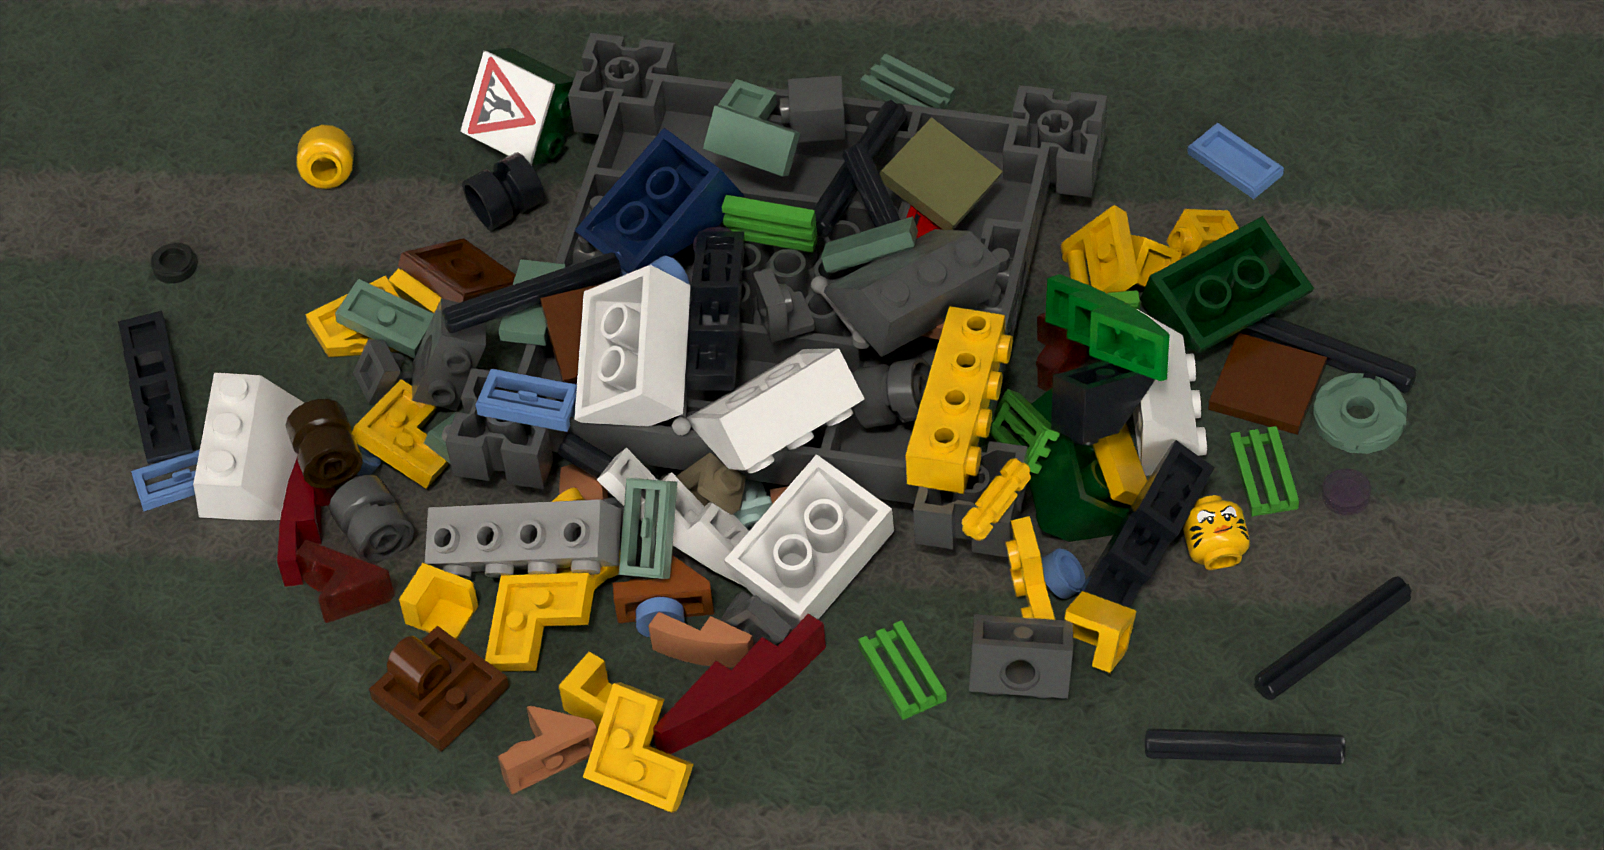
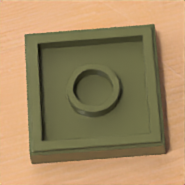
[880,117,1003,230]

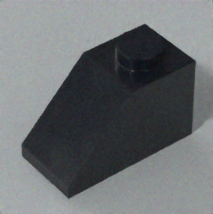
[1051,361,1155,445]

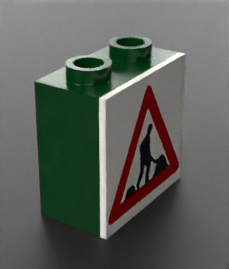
[461,48,574,165]

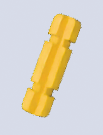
[962,458,1031,541]

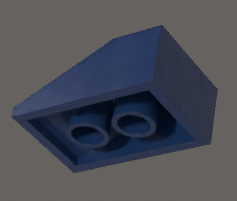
[574,128,745,274]

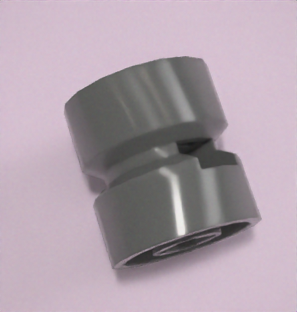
[853,358,931,428]
[329,475,414,565]

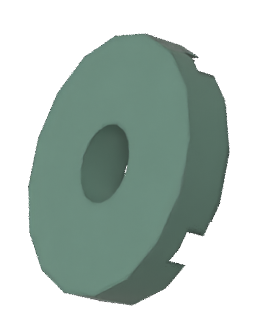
[1313,373,1407,454]

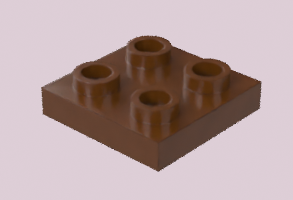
[369,626,509,752]

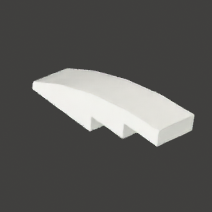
[597,447,749,587]

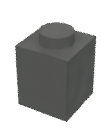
[780,76,846,142]

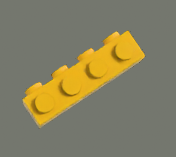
[905,306,1013,494]

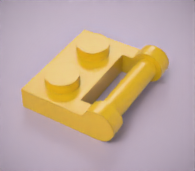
[1060,205,1139,293]

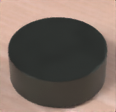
[151,243,197,284]

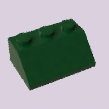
[1140,216,1314,353]
[1017,387,1131,542]

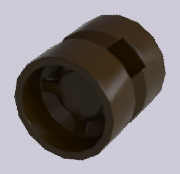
[285,399,363,489]

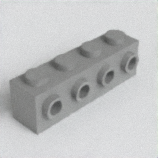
[425,499,622,579]

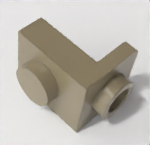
[676,453,746,515]

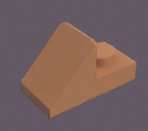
[498,706,597,794]

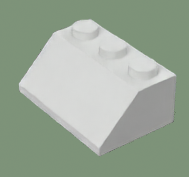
[574,265,691,426]
[1133,309,1207,476]
[687,348,864,473]
[193,373,304,520]
[724,454,894,630]

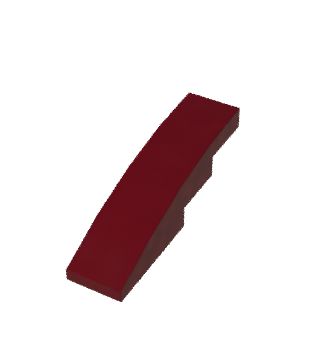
[277,456,339,587]
[653,614,826,754]

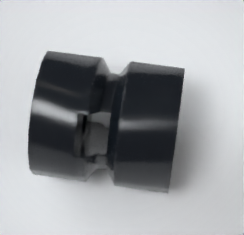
[462,152,545,231]

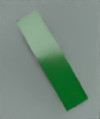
[1045,274,1170,382]

